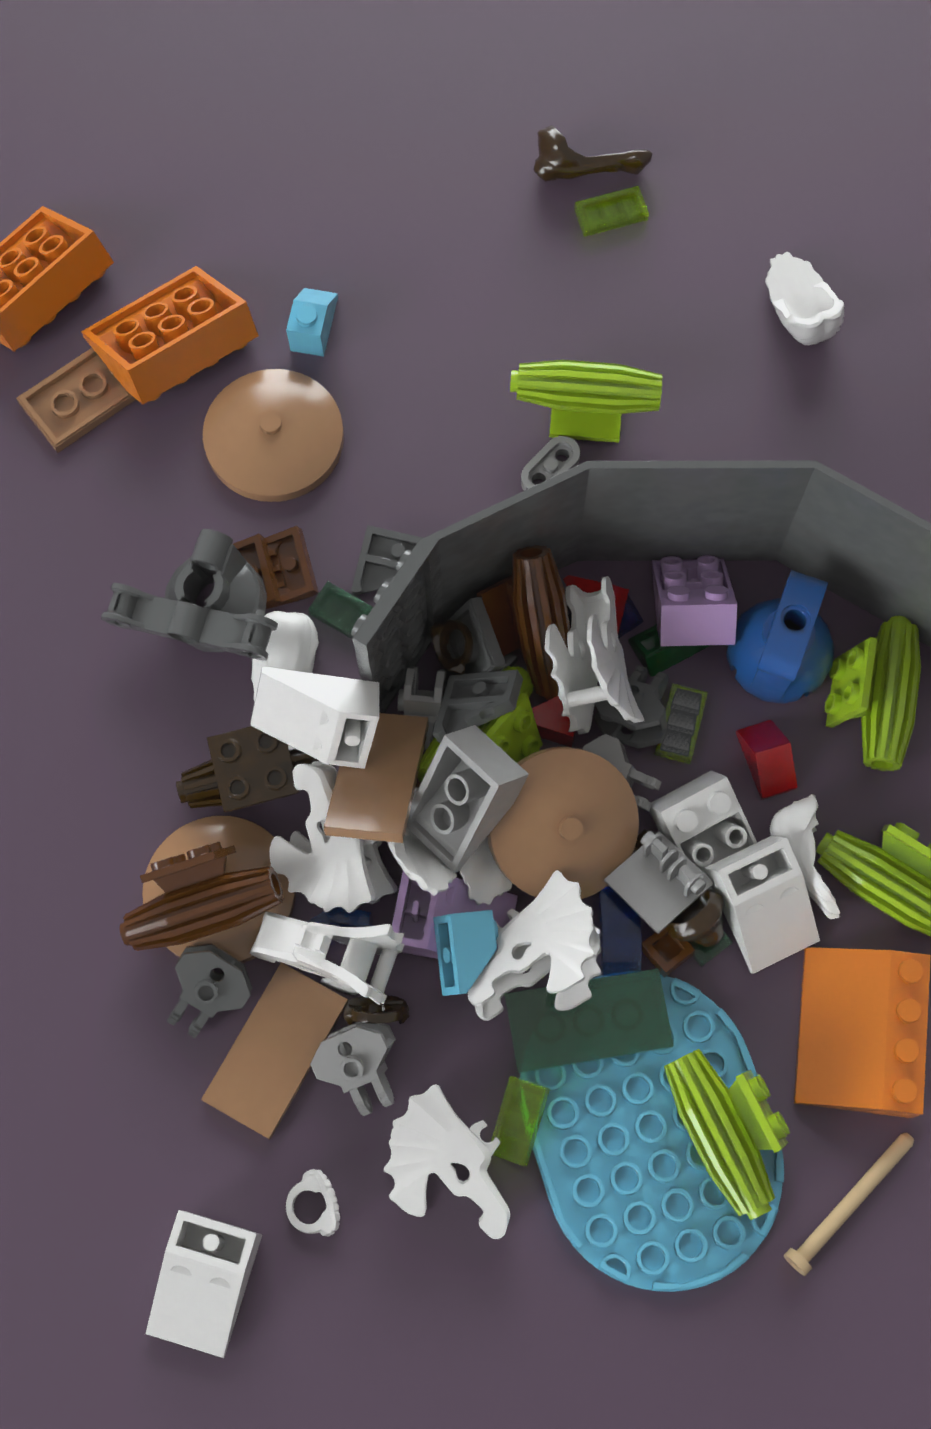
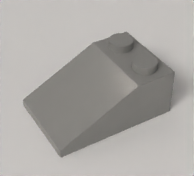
[407,725,529,873]

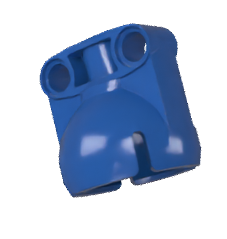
[726,570,835,704]

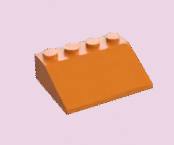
[0,206,114,352]
[81,266,259,405]
[794,947,931,1118]

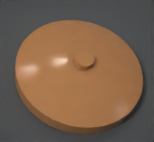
[203,369,344,502]
[487,747,639,899]
[142,816,296,963]

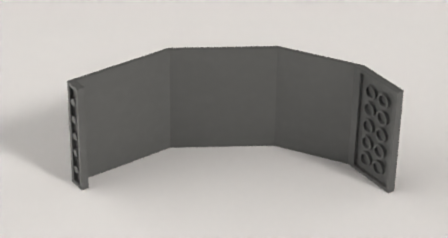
[351,460,931,713]

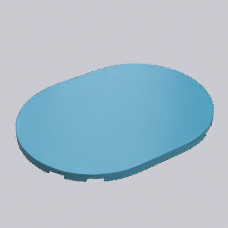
[520,971,784,1292]

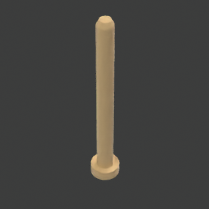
[784,1133,914,1276]

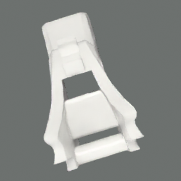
[545,576,644,734]
[270,761,398,913]
[468,870,602,1021]
[250,912,405,1005]
[384,1084,510,1239]

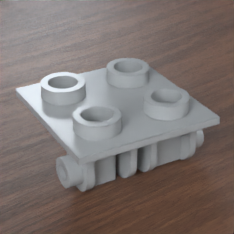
[604,831,714,934]

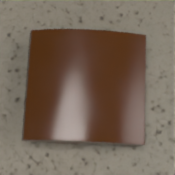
[233,525,319,609]

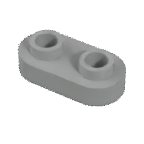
[521,436,580,491]

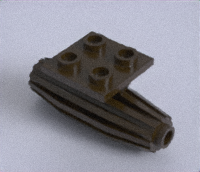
[176,726,337,813]

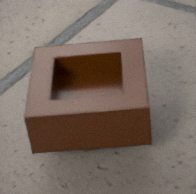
[639,927,695,978]

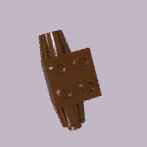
[477,545,570,700]
[119,842,284,951]

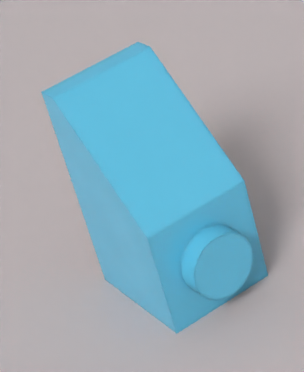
[286,288,338,357]
[433,910,498,996]

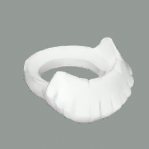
[286,1169,340,1237]

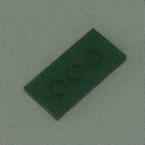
[505,968,674,1074]

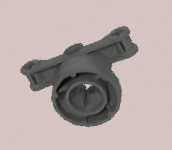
[101,529,278,661]

